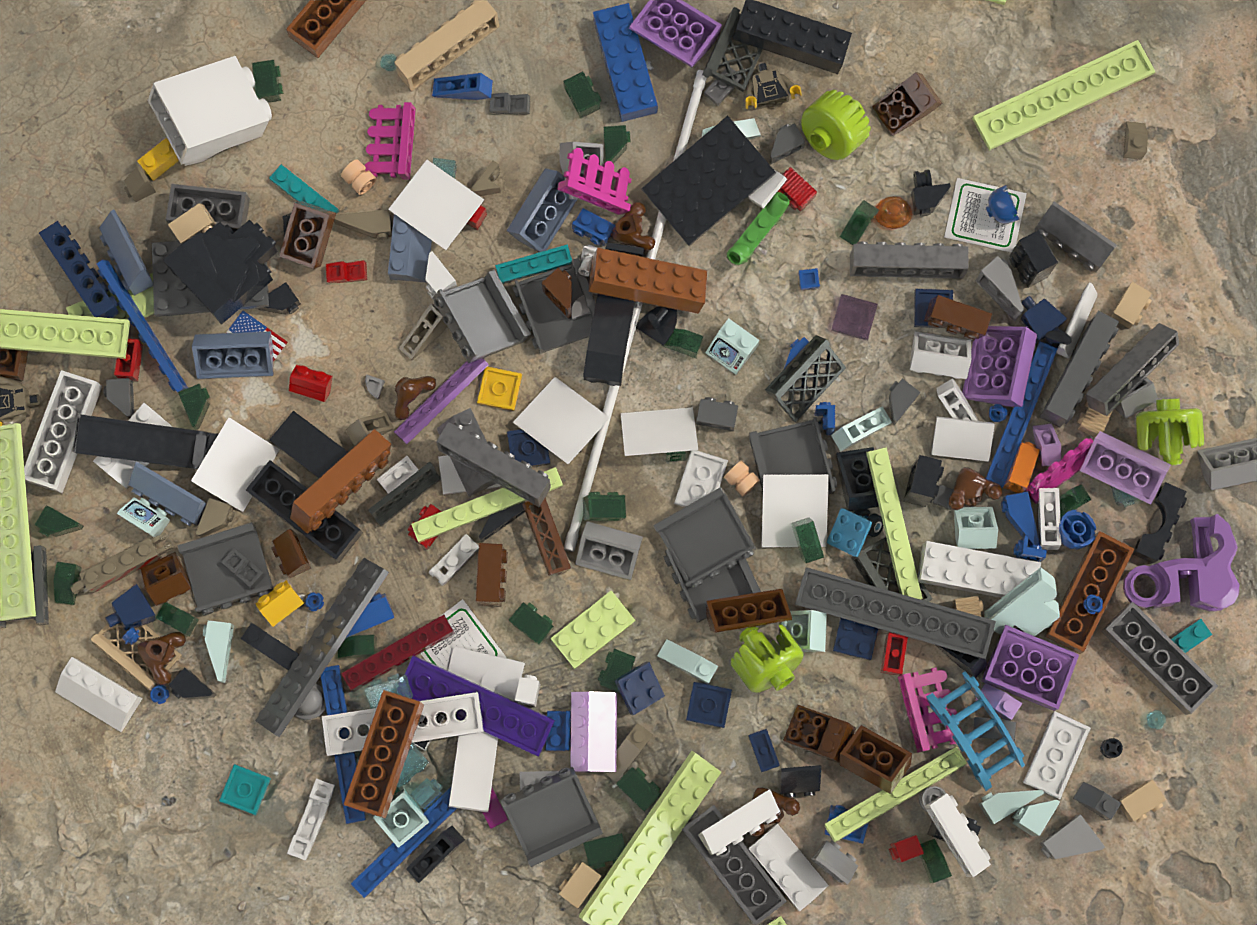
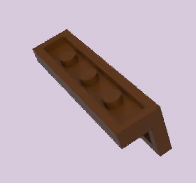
[523,498,571,576]

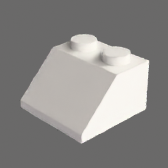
[426,251,457,298]

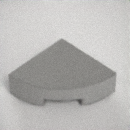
[571,295,590,320]
[365,374,385,399]

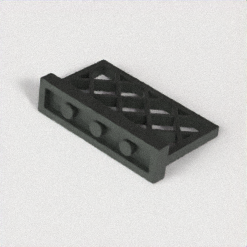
[702,7,763,92]
[765,335,846,422]
[368,462,441,526]
[851,537,933,602]

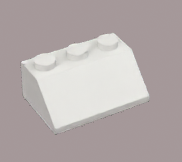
[910,331,971,379]

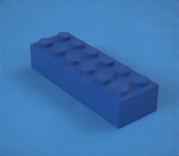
[593,3,658,122]

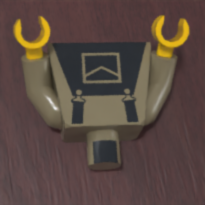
[744,63,802,110]
[0,376,40,426]

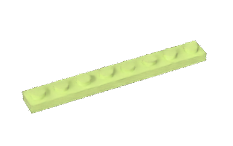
[866,447,922,599]
[411,467,563,543]
[824,747,967,842]

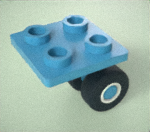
[827,508,884,557]

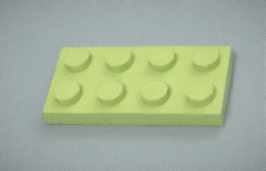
[551,590,636,669]

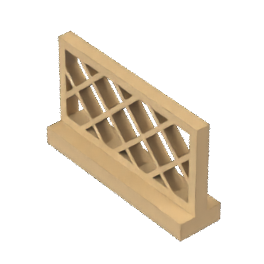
[91,624,182,692]

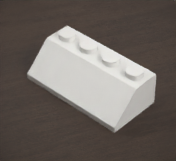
[93,403,172,489]
[55,657,143,732]
[698,789,780,856]
[924,793,991,877]
[748,824,829,911]

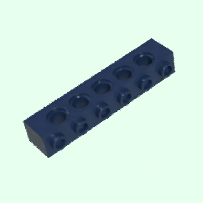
[39,221,120,318]

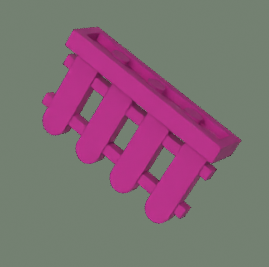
[365,102,416,180]
[557,148,632,215]
[1024,438,1093,504]
[898,667,962,753]

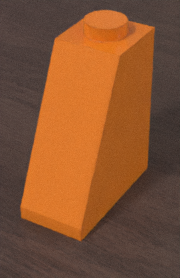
[1003,442,1040,494]

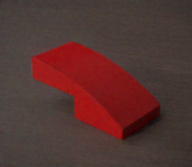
[326,260,368,283]

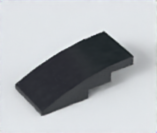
[269,411,348,478]

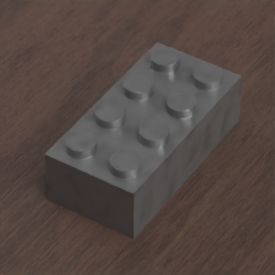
[166,184,250,232]

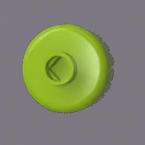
[801,90,871,160]
[1136,398,1204,465]
[731,624,804,693]

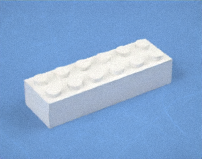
[24,370,102,493]
[917,541,1041,598]

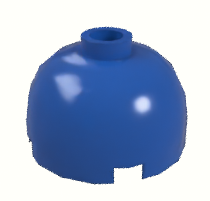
[986,185,1020,224]
[1059,510,1096,550]

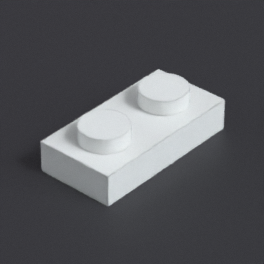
[377,456,418,494]

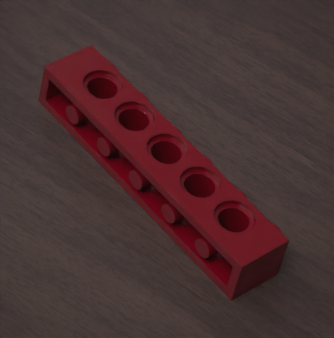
[341,614,455,692]

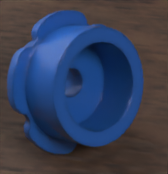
[989,404,1007,422]
[305,592,324,611]
[1083,595,1103,614]
[122,627,140,645]
[150,685,169,704]

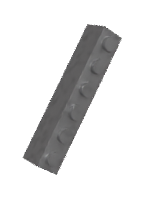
[1086,323,1179,416]

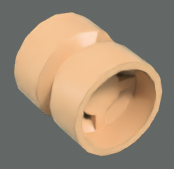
[341,159,377,195]
[724,461,760,497]

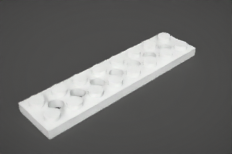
[322,692,484,756]

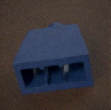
[1021,296,1067,344]
[105,584,156,631]

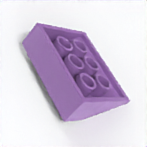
[629,0,722,68]
[962,326,1037,407]
[981,625,1079,711]

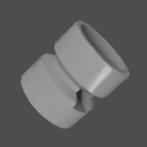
[919,786,946,812]

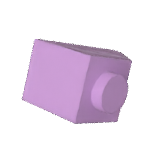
[1033,424,1061,466]
[975,683,1022,721]

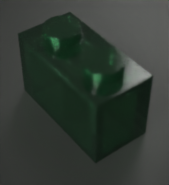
[252,60,284,103]
[563,71,602,119]
[583,492,626,521]
[791,517,824,563]
[509,602,554,646]
[598,648,636,695]
[616,767,661,812]
[583,833,625,869]

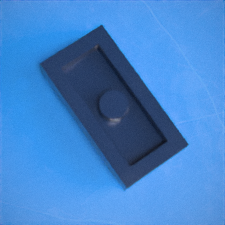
[748,729,780,773]

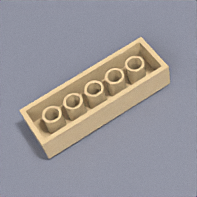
[394,0,499,92]

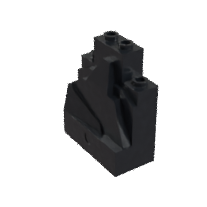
[164,219,278,325]

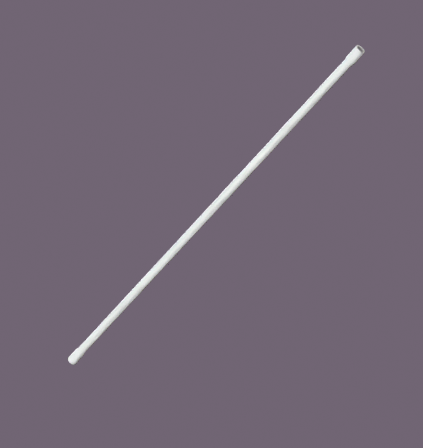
[564,70,707,552]

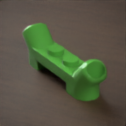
[727,192,790,265]

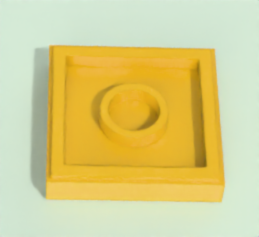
[477,366,522,411]

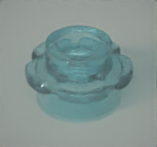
[380,53,397,71]
[1147,710,1166,730]

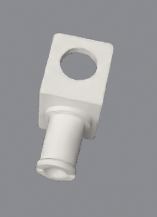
[578,245,597,276]

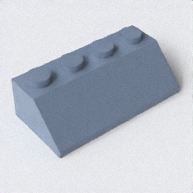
[507,168,577,252]
[99,210,153,295]
[388,214,432,283]
[192,331,274,379]
[128,462,206,526]

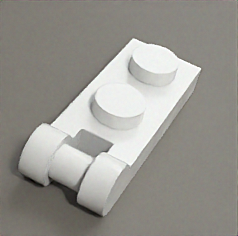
[429,534,479,586]

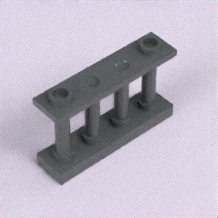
[0,545,49,628]

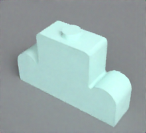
[984,567,1060,636]

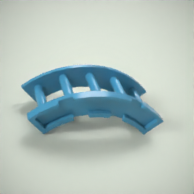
[926,672,1025,791]

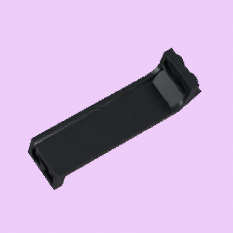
[583,242,644,386]
[73,414,218,469]

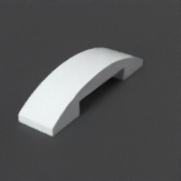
[287,779,335,861]

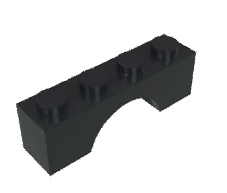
[1132,482,1187,563]

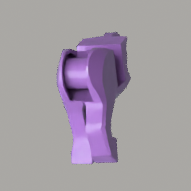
[1123,514,1240,611]

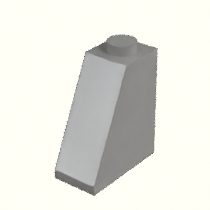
[1040,815,1105,859]

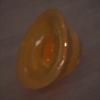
[874,196,912,229]

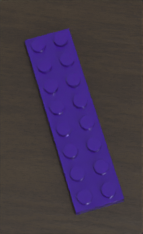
[397,655,555,757]

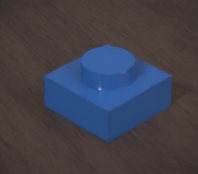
[798,268,820,290]

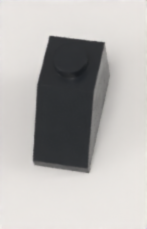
[911,183,951,217]
[258,282,301,315]
[169,667,216,699]

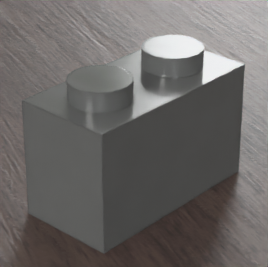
[696,397,738,431]

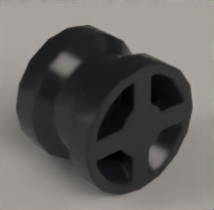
[913,169,932,188]
[1100,738,1123,759]

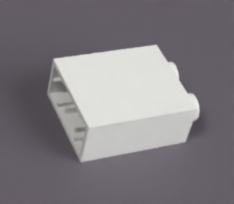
[148,56,272,165]

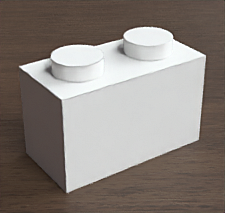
[515,675,541,707]

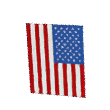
[226,311,288,362]

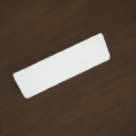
[1057,282,1097,358]

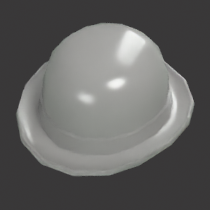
[295,684,326,720]

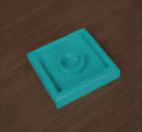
[219,764,271,815]

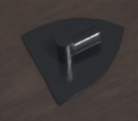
[636,306,678,346]

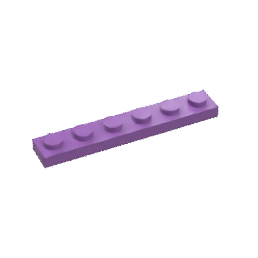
[394,358,489,444]

